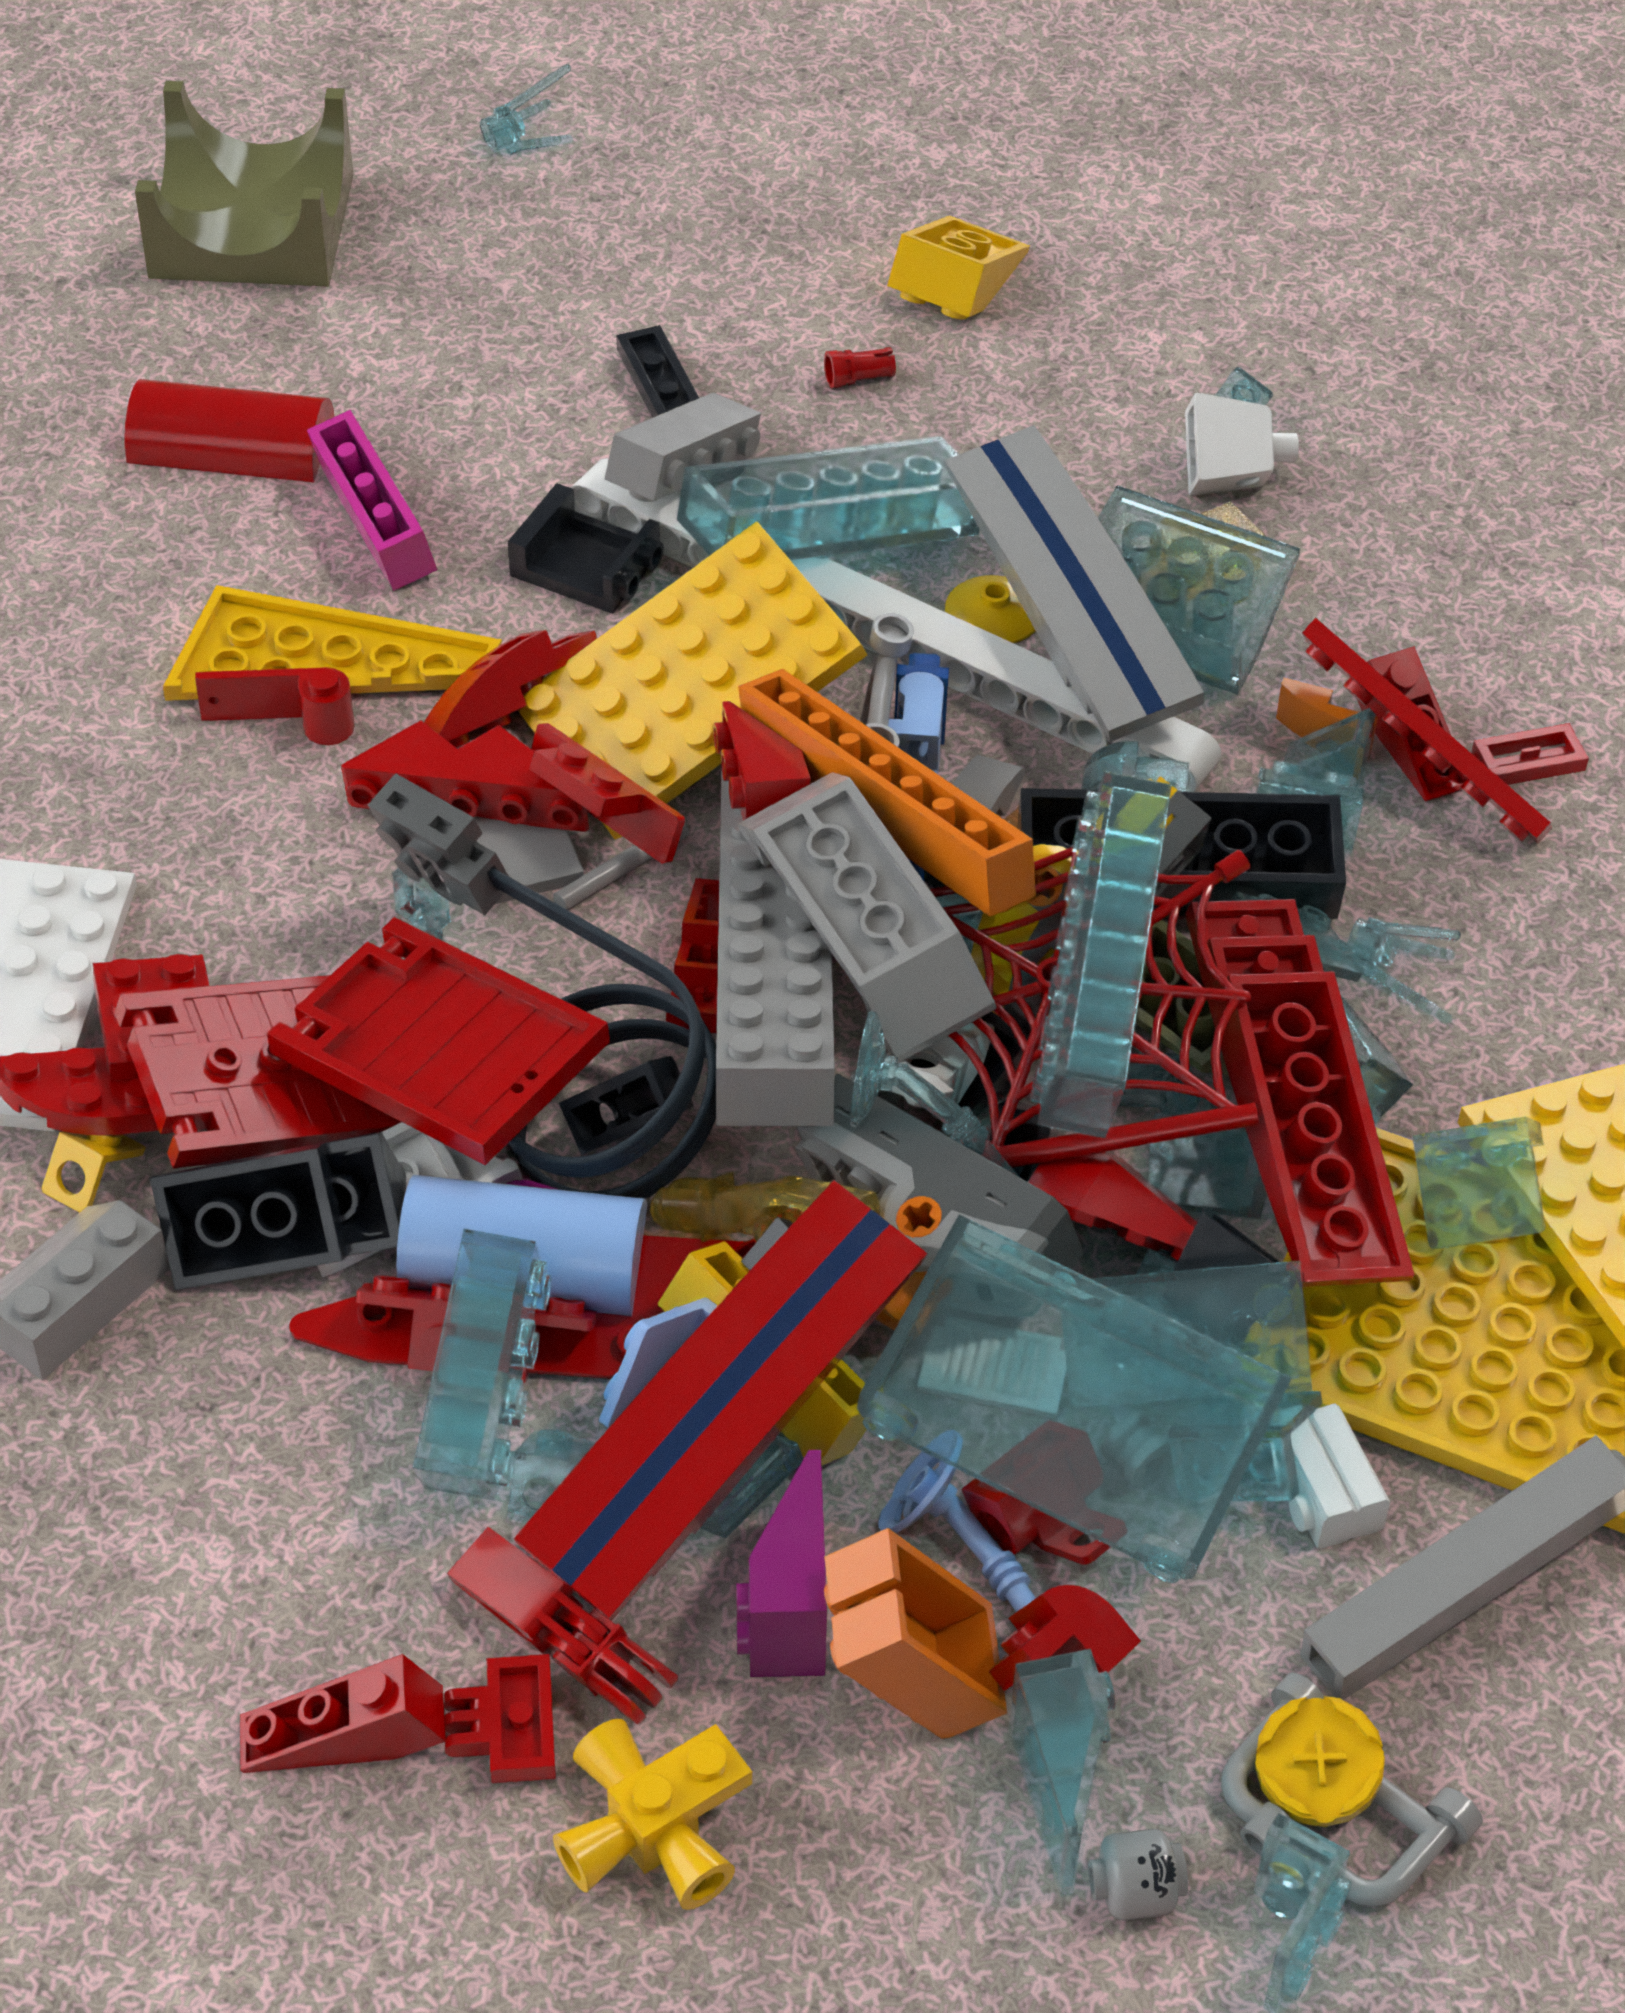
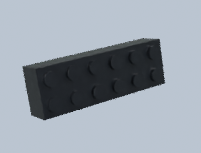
[1017,788,1346,919]

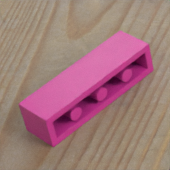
[307,410,438,591]

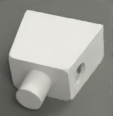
[1185,393,1299,496]

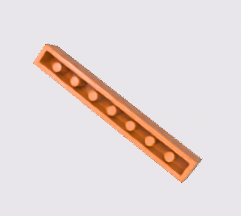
[738,668,1036,917]

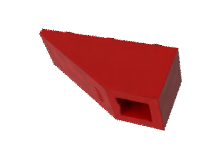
[1357,646,1465,802]
[713,701,811,820]
[240,1654,446,1773]

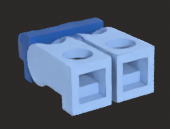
[888,653,949,774]

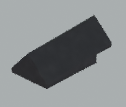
[149,1131,406,1290]

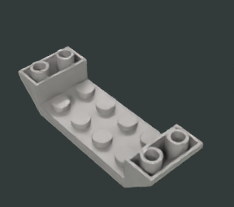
[738,772,996,1063]

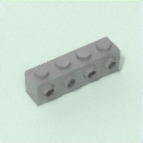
[604,392,761,502]

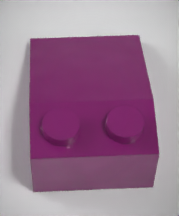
[736,1450,827,1677]

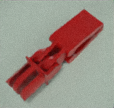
[447,1527,678,1726]

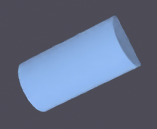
[396,1175,647,1316]

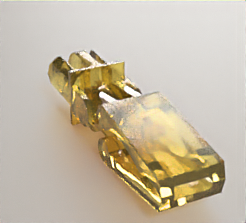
[650,1172,880,1242]

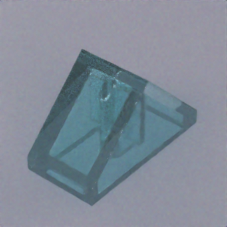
[1278,708,1376,799]

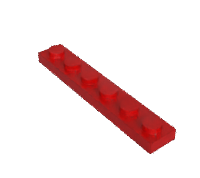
[1302,617,1552,844]

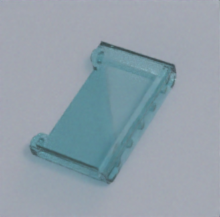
[857,1214,1292,1583]

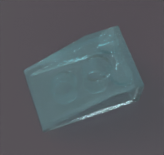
[1009,1649,1115,1897]

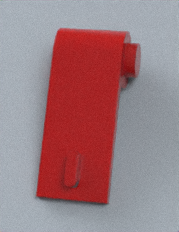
[195,667,355,745]

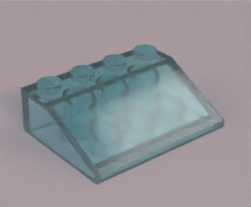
[1098,485,1300,695]

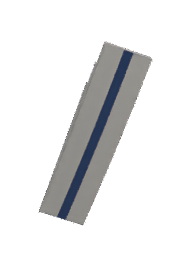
[944,425,1204,742]

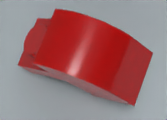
[988,1585,1141,1697]

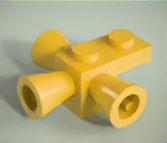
[553,1719,752,1910]

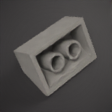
[0,1200,169,1381]

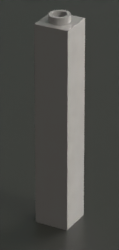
[1300,1435,1625,1700]

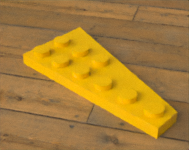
[163,585,502,701]

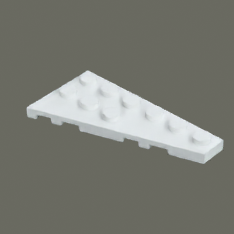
[0,859,137,1132]

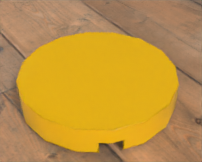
[1255,1696,1385,1827]

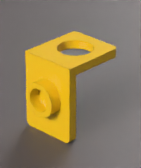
[41,1131,146,1213]

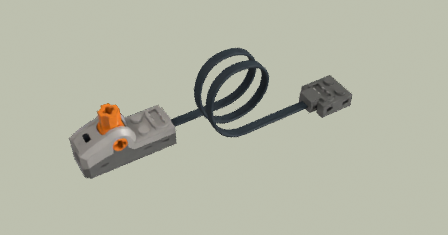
[367,773,1084,1331]

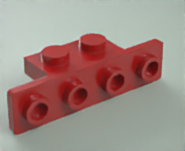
[530,723,685,864]
[356,1275,597,1383]

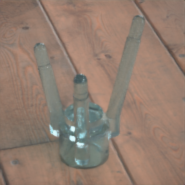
[480,64,573,156]
[1346,917,1461,1024]

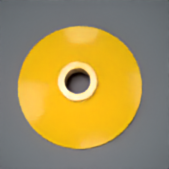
[945,575,1036,643]

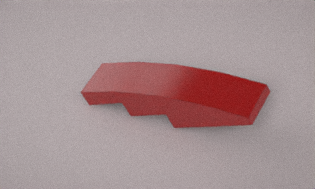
[666,878,719,1034]

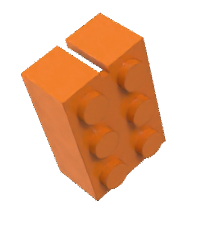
[824,1528,1007,1739]

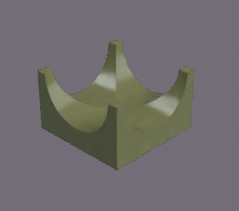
[135,81,353,287]

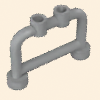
[860,613,914,747]
[1221,1672,1483,1907]

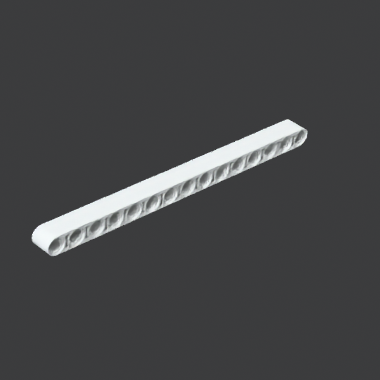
[571,459,1222,792]

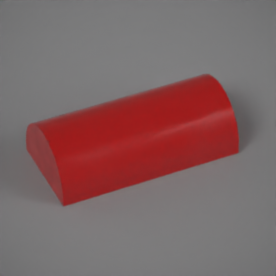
[124,379,335,483]

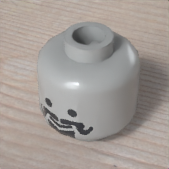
[1088,1828,1188,1921]

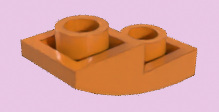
[1276,677,1378,764]

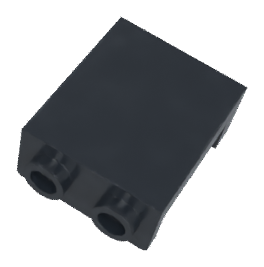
[508,483,664,614]

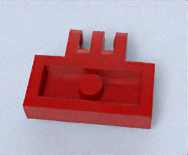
[444,1654,556,1784]

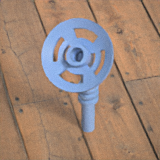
[878,1431,1036,1612]

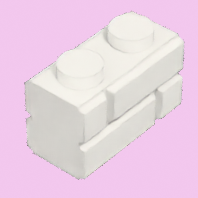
[1264,1403,1390,1549]

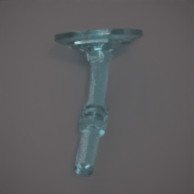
[850,1010,1019,1177]

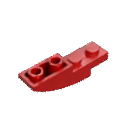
[424,630,597,747]

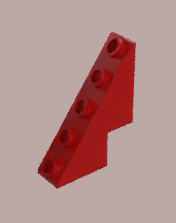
[341,720,590,832]

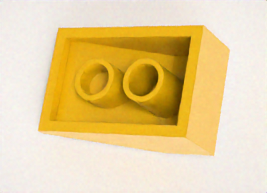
[887,215,1030,320]

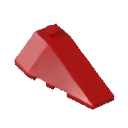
[1028,1130,1197,1260]

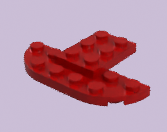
[0,954,210,1135]

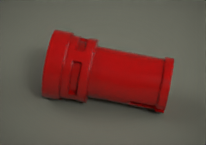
[824,347,896,389]

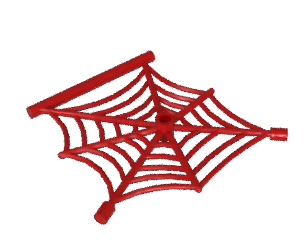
[930,841,1259,1169]

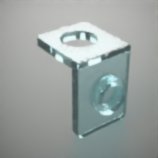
[507,1429,591,1522]

